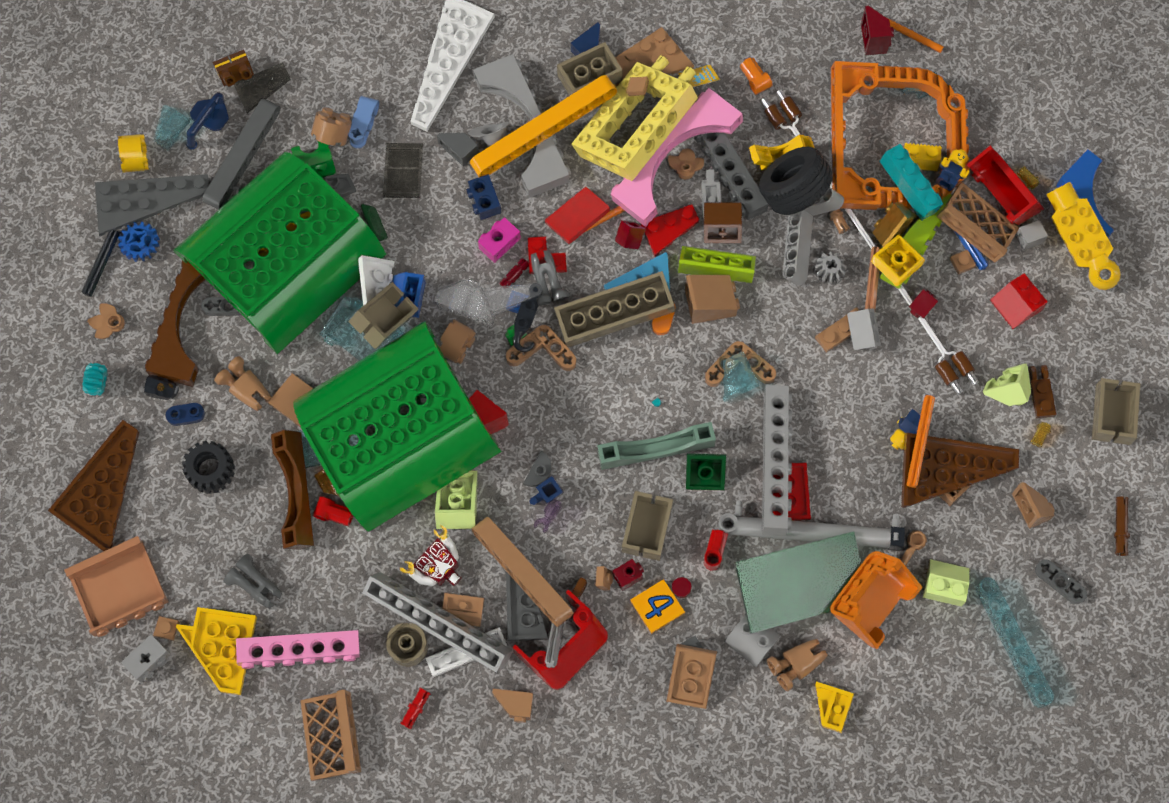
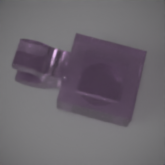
[534,499,562,534]

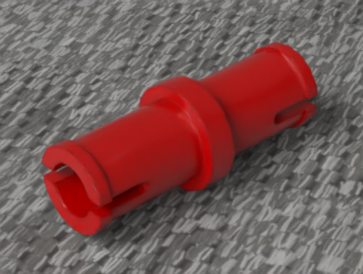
[400,688,431,729]

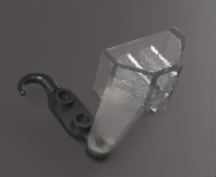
[434,279,543,352]

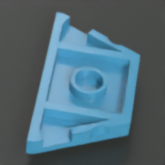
[604,252,670,291]

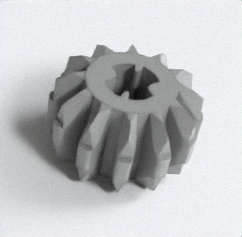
[814,252,847,284]

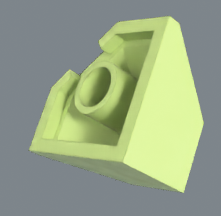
[983,364,1031,406]

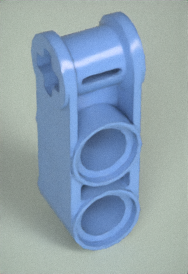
[349,96,379,148]

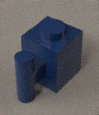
[529,476,565,505]

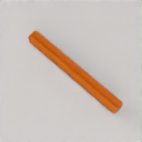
[907,395,935,488]

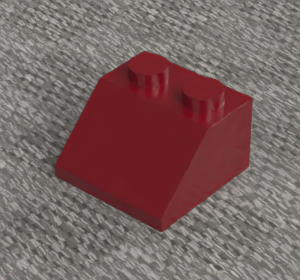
[861,5,894,55]

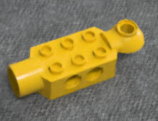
[1046,182,1121,290]

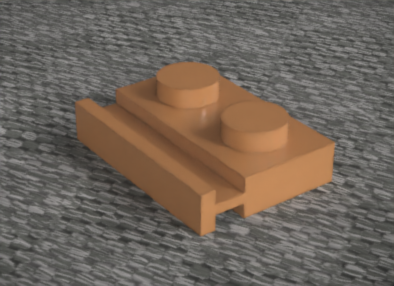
[443,592,485,627]

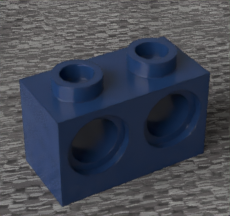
[466,174,502,220]

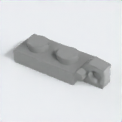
[701,169,721,220]

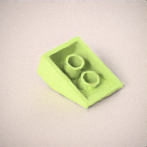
[435,471,477,529]

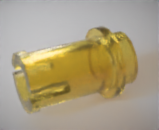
[1017,166,1040,190]
[1030,422,1051,448]

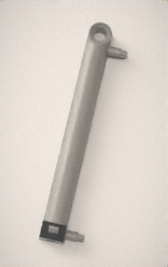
[718,501,905,551]

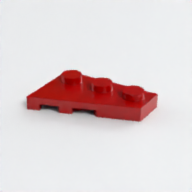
[641,204,699,257]

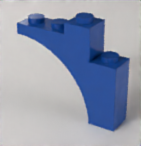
[1056,149,1114,238]

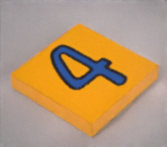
[630,579,685,634]

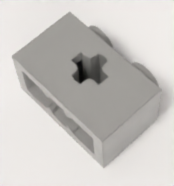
[121,635,171,683]

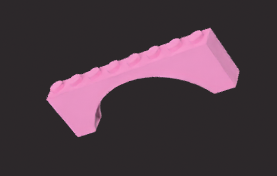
[611,88,743,227]

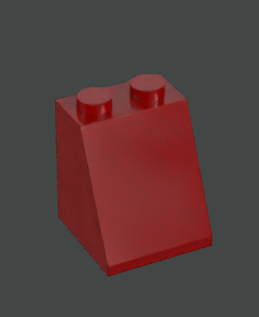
[469,390,509,434]

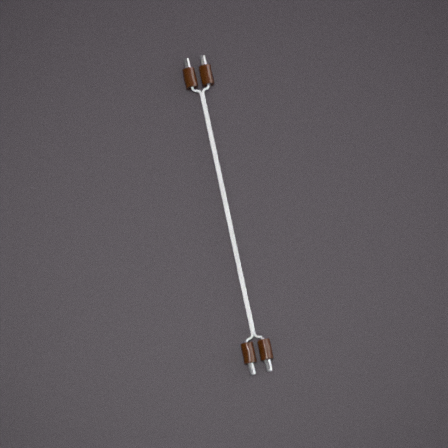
[761,89,979,395]

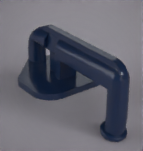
[186,92,229,150]

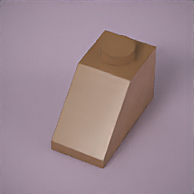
[492,689,534,723]

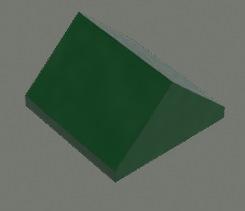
[686,453,726,491]

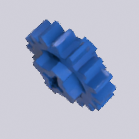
[118,222,160,262]

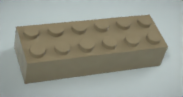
[554,271,676,348]

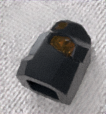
[144,375,179,400]

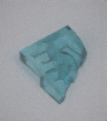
[153,105,190,151]
[723,351,760,402]

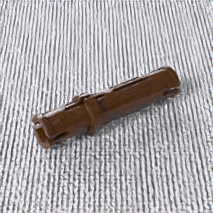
[1114,496,1130,556]

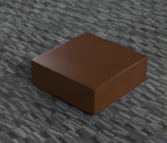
[572,577,587,599]

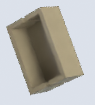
[348,282,419,349]
[1092,378,1140,445]
[621,491,673,561]

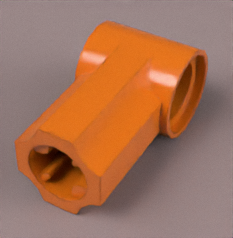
[740,58,773,95]

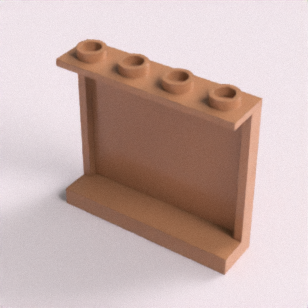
[64,536,168,637]

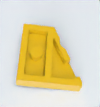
[815,681,854,733]

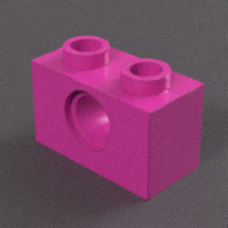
[478,217,521,263]

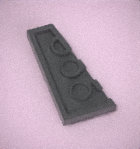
[506,572,548,641]

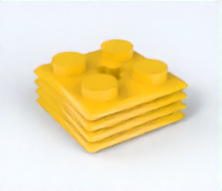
[871,234,925,286]

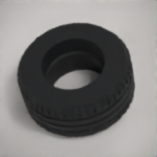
[759,147,833,215]

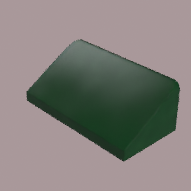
[361,204,388,242]

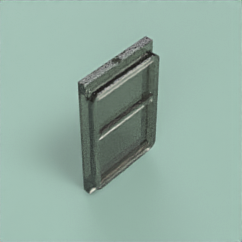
[383,143,423,198]

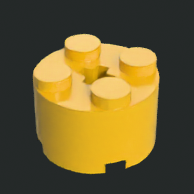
[118,134,149,173]

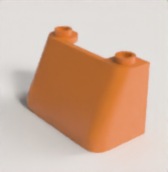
[830,551,923,649]

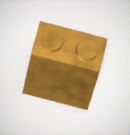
[872,202,917,247]

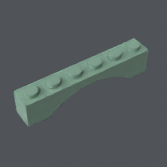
[597,422,716,470]

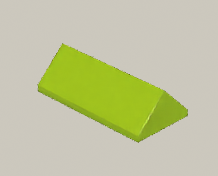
[678,246,756,283]

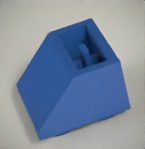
[390,272,426,318]

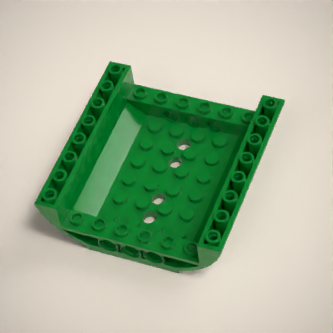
[173,152,386,355]
[293,321,502,532]

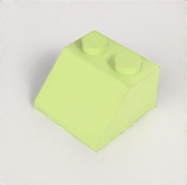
[923,559,970,607]

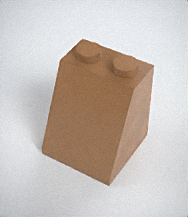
[685,275,740,324]

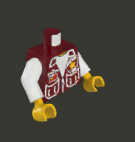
[400,525,462,586]

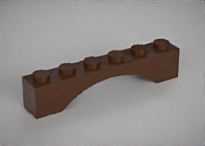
[271,430,314,550]

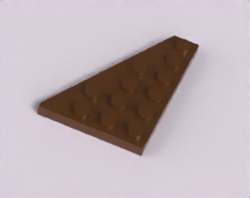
[48,420,139,552]
[901,433,1019,508]

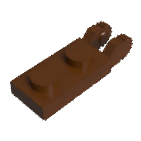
[1029,365,1057,419]

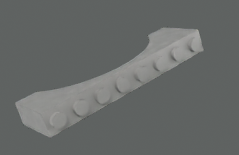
[473,54,571,198]

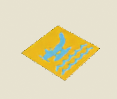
[678,65,720,87]

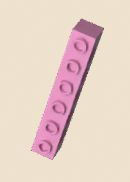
[236,630,360,669]

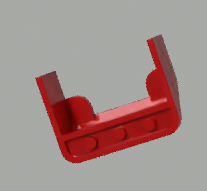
[967,145,1045,225]
[513,590,608,690]

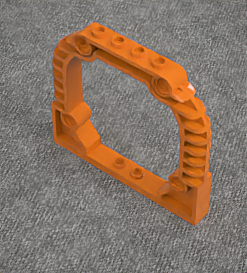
[831,61,969,210]

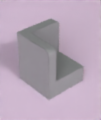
[1016,220,1048,250]

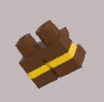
[212,50,254,87]

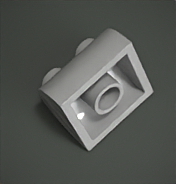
[725,611,781,667]

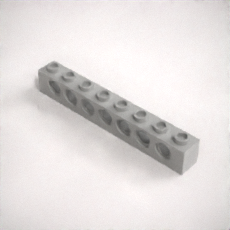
[762,385,792,536]
[362,572,513,673]

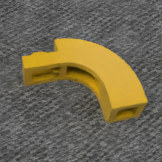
[749,134,815,170]

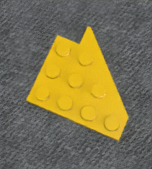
[176,607,257,695]

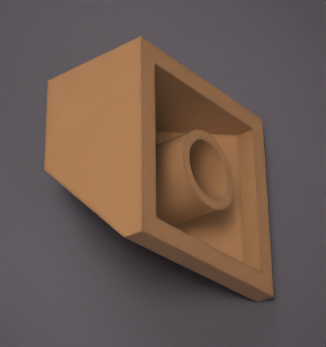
[1012,482,1055,529]

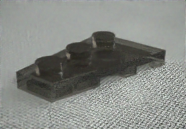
[234,63,291,114]

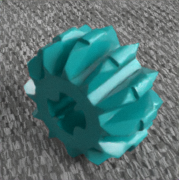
[82,363,108,396]

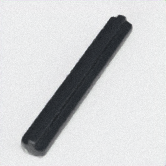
[82,230,120,297]

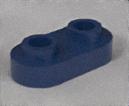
[165,403,205,426]

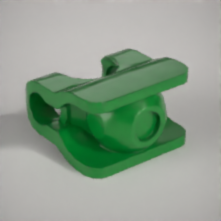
[291,141,336,178]

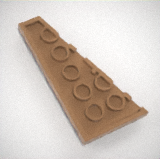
[614,27,694,88]

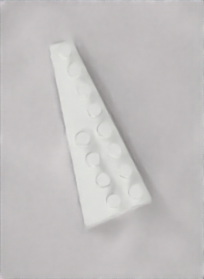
[411,0,494,132]

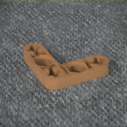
[506,325,576,371]
[705,341,776,387]

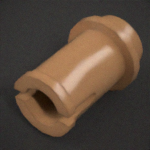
[830,209,850,234]

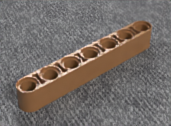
[471,517,574,627]

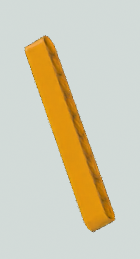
[470,75,617,177]

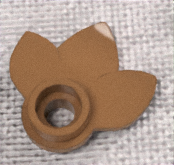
[668,148,704,180]
[87,303,125,339]

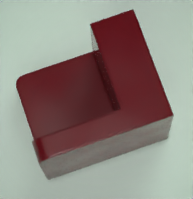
[615,220,645,250]

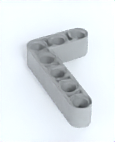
[783,187,844,286]

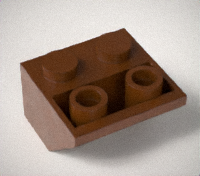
[704,202,742,243]

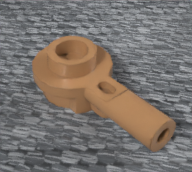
[900,530,927,566]

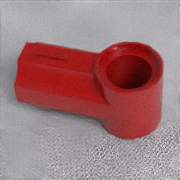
[312,497,354,527]
[703,529,728,571]

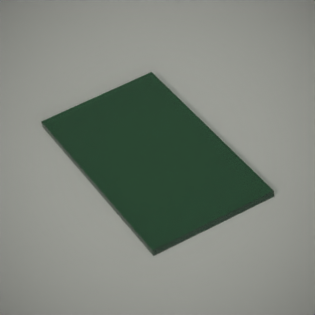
[734,531,861,633]

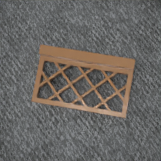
[937,182,1019,263]
[300,690,361,781]

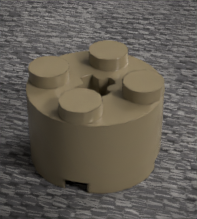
[386,623,429,667]

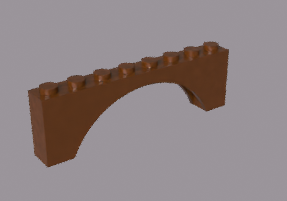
[145,260,206,387]

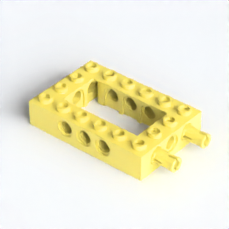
[572,55,698,181]

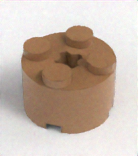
[311,107,352,146]
[438,319,476,364]

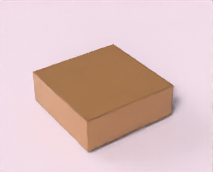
[626,76,649,96]

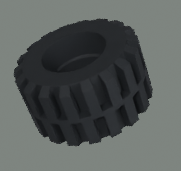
[182,441,235,494]

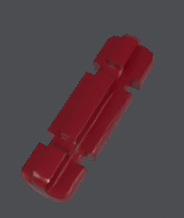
[500,258,529,290]

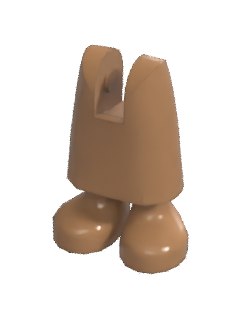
[214,356,271,411]
[766,639,828,691]

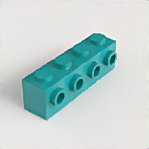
[880,144,943,221]

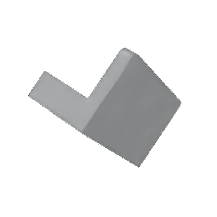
[847,308,881,350]

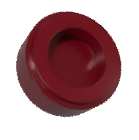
[672,577,692,598]

